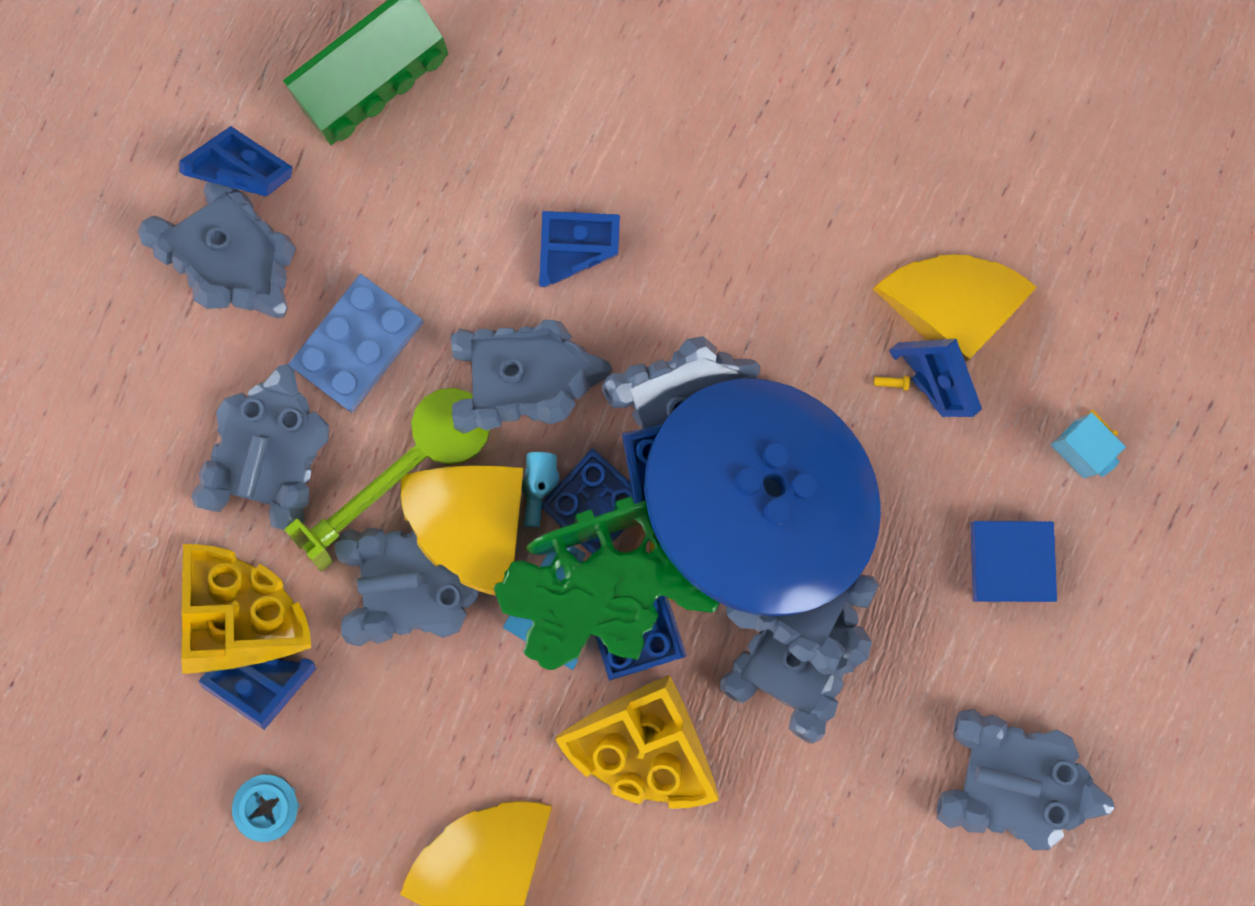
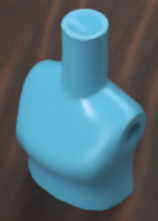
[521,452,559,527]

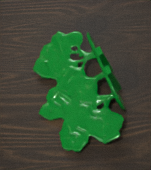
[493,496,720,670]

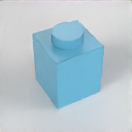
[1050,413,1126,479]

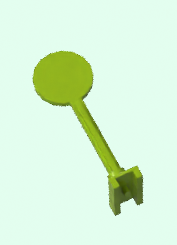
[284,388,490,572]

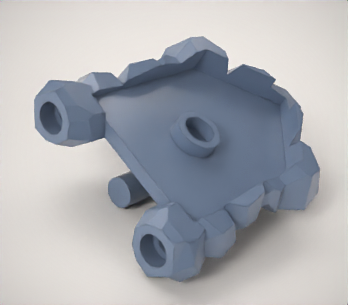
[138,182,296,319]
[451,320,613,434]
[602,336,760,428]
[191,364,329,530]
[334,528,479,646]
[726,575,879,675]
[720,602,872,744]
[936,709,1115,850]

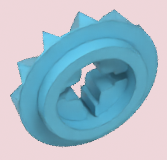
[232,773,300,842]

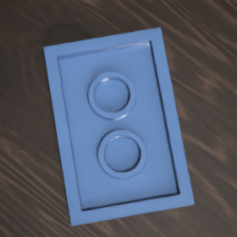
[288,273,424,413]

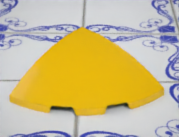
[873,254,1037,362]
[400,466,523,595]
[181,544,311,674]
[555,674,719,809]
[400,801,552,906]

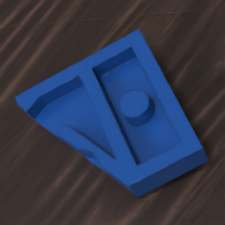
[179,126,292,197]
[539,211,620,288]
[889,339,982,417]
[198,658,316,730]

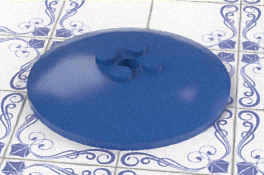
[644,378,881,616]

